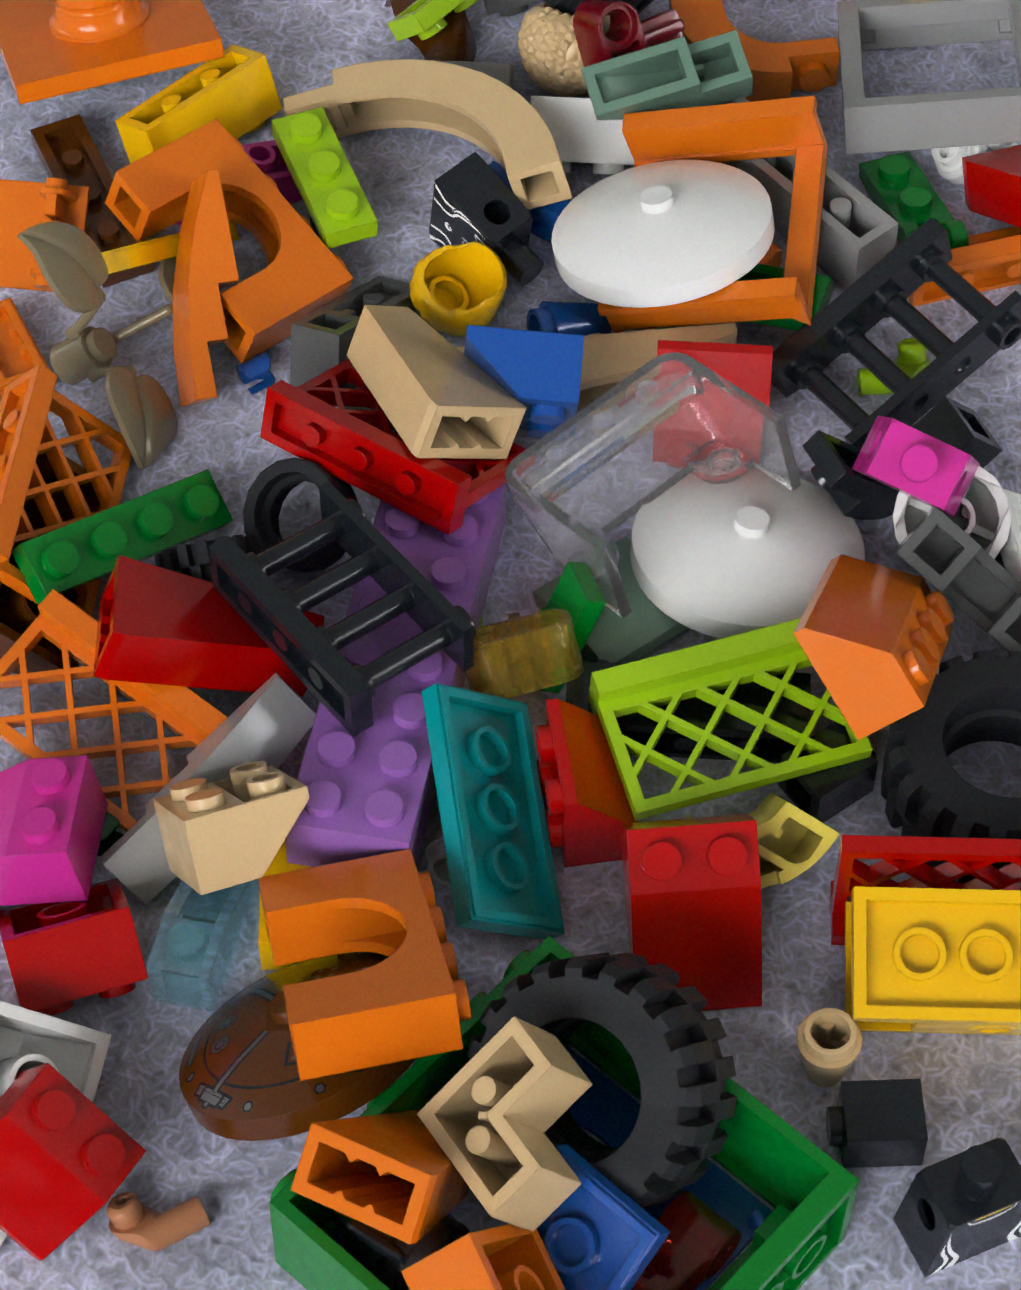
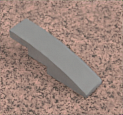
[101,672,317,906]

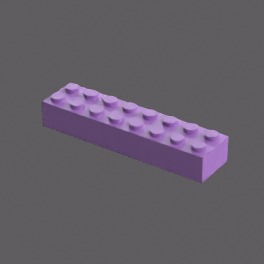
[285,478,506,867]

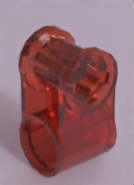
[631,1190,742,1290]

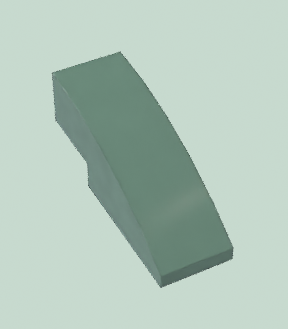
[581,30,753,120]

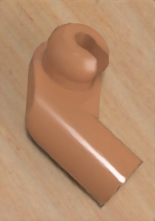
[106,1192,210,1251]

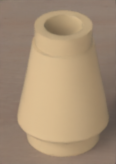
[796,1008,863,1088]

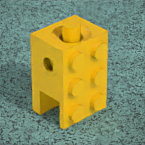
[845,886,1021,1035]

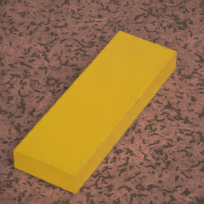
[101,220,239,274]

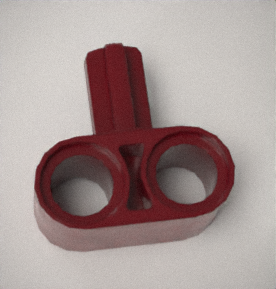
[573,0,685,67]

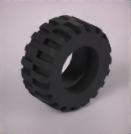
[881,650,1021,884]
[467,952,736,1209]

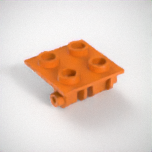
[0,177,90,292]

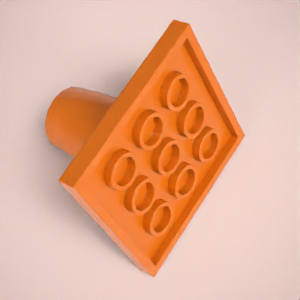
[0,0,225,104]

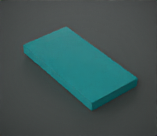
[421,683,565,940]

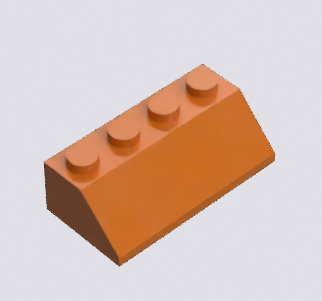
[793,554,954,740]

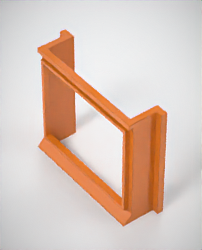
[597,95,828,333]

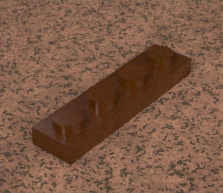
[30,114,154,288]

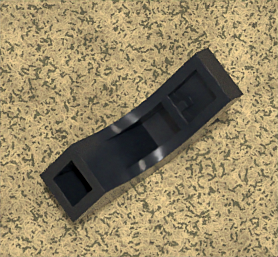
[802,396,1003,520]

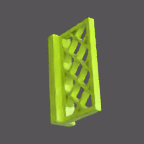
[588,618,873,821]

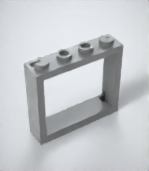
[837,0,1021,155]

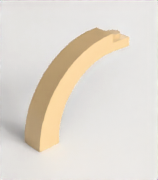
[283,59,573,210]

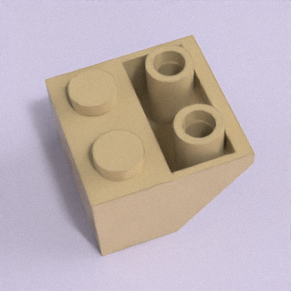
[153,761,310,895]

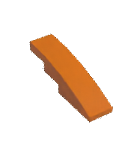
[172,169,239,407]

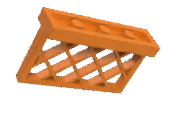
[0,363,132,617]
[0,589,228,832]

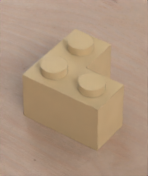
[417,1016,593,1232]

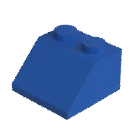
[464,325,584,440]

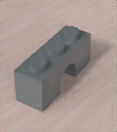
[893,507,1021,653]

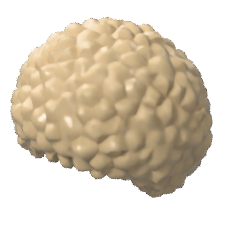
[517,3,610,97]

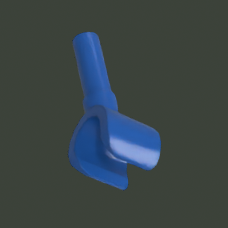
[236,352,275,395]

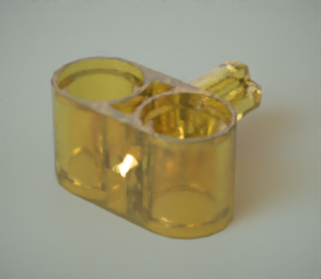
[465,609,585,698]

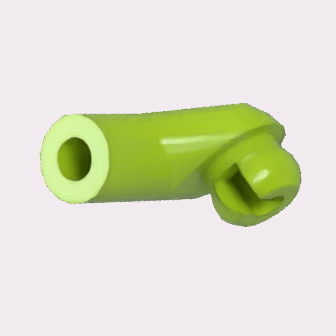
[857,338,930,396]

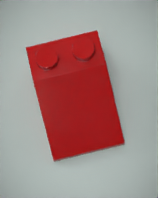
[620,814,762,1011]

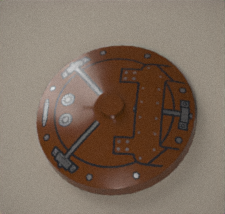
[179,952,416,1141]

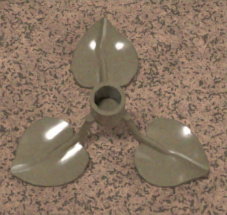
[17,222,177,471]

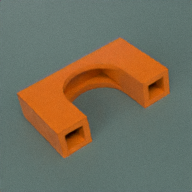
[105,119,354,363]
[258,849,471,1081]

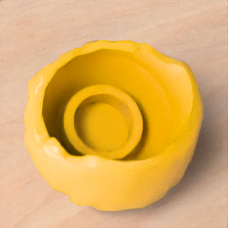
[409,241,507,337]

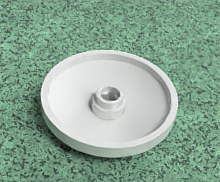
[551,160,775,308]
[630,465,865,639]

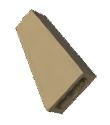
[346,305,527,459]

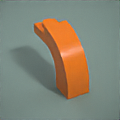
[668,0,840,102]

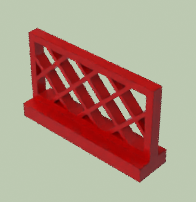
[260,359,533,535]
[829,835,1021,945]

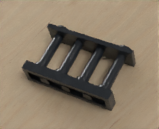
[771,217,1021,446]
[208,481,476,737]

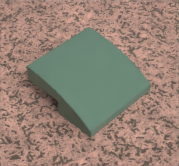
[533,536,688,664]

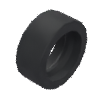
[243,457,358,573]

